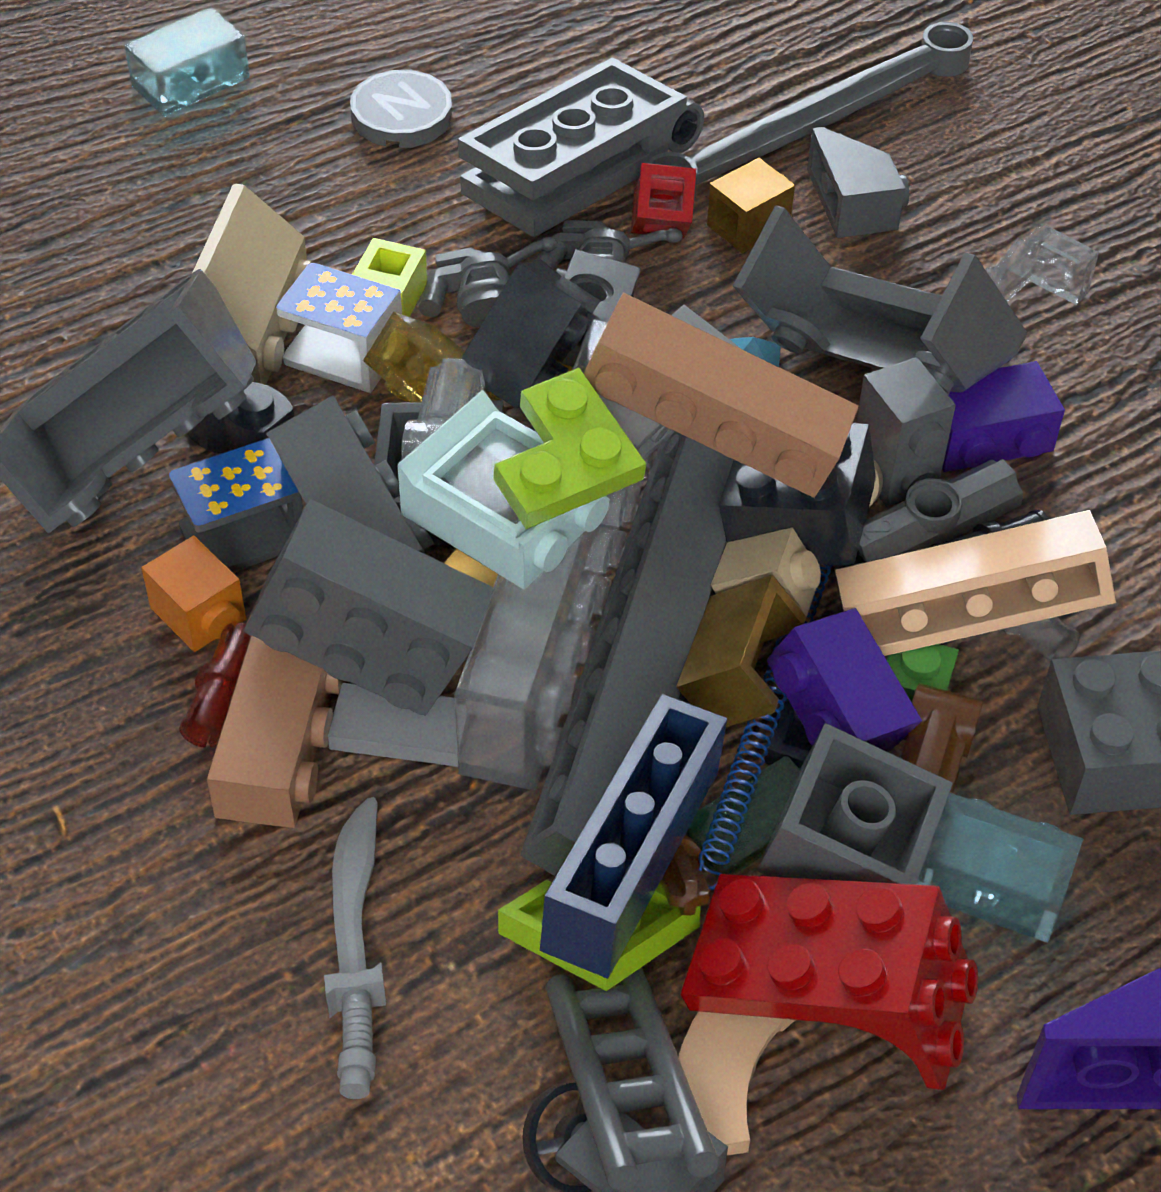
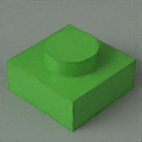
[887,644,959,702]

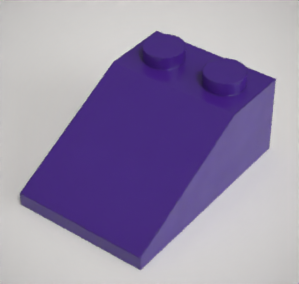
[1016,968,1161,1109]

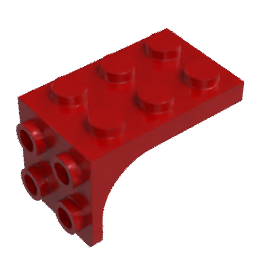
[680,874,978,1090]

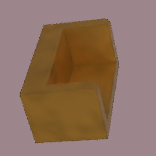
[676,575,806,727]

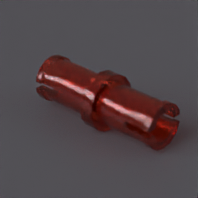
[179,623,251,748]

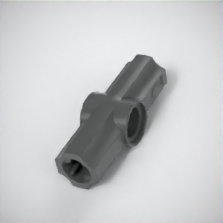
[847,459,1023,567]

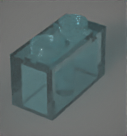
[124,7,250,116]
[916,793,1083,943]

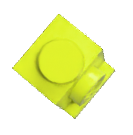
[352,238,427,335]

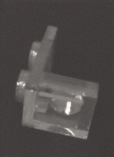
[985,223,1099,305]

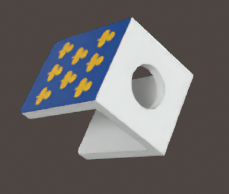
[276,263,404,393]

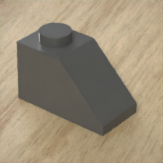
[807,127,909,238]

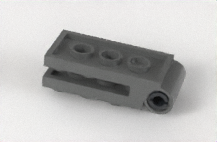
[458,58,704,237]

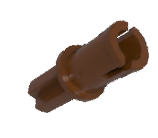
[660,833,710,916]

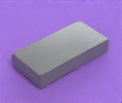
[328,683,472,767]

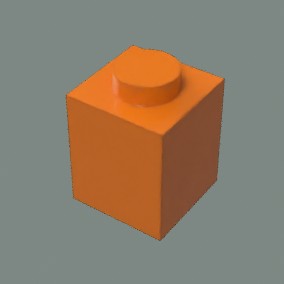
[141,535,246,653]

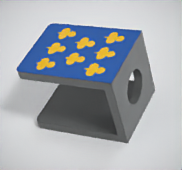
[169,438,303,572]

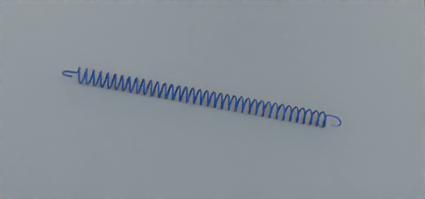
[698,565,833,890]

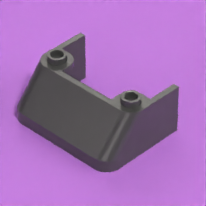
[733,206,1027,395]

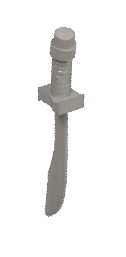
[324,797,386,1099]

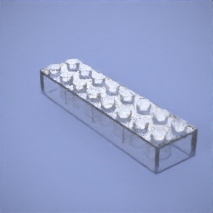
[454,320,653,791]

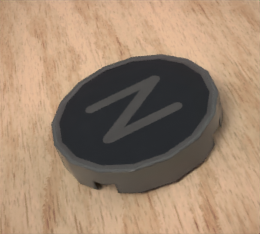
[350,70,452,148]

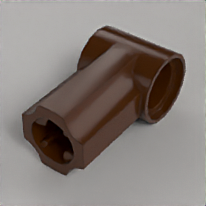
[901,683,983,814]

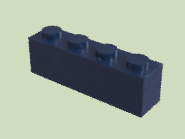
[540,694,727,979]

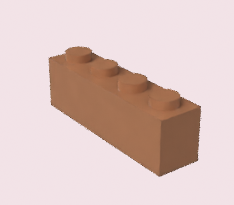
[584,292,859,498]
[207,636,345,828]

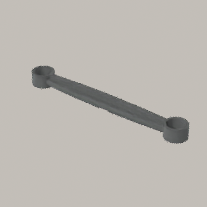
[646,22,973,201]

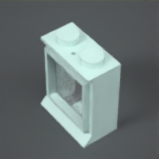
[398,390,609,590]

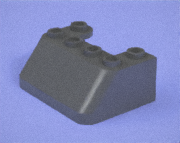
[0,269,256,534]

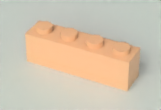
[835,510,1116,656]

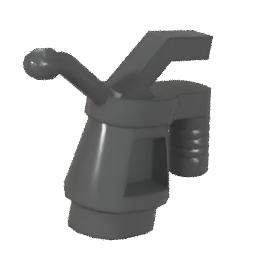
[532,220,683,270]
[419,237,558,327]

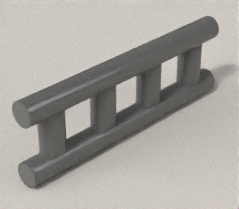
[545,967,719,1191]

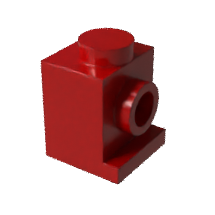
[631,163,697,238]

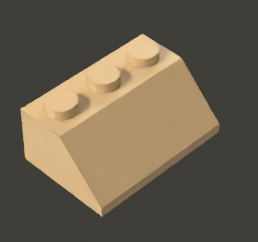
[192,183,314,385]

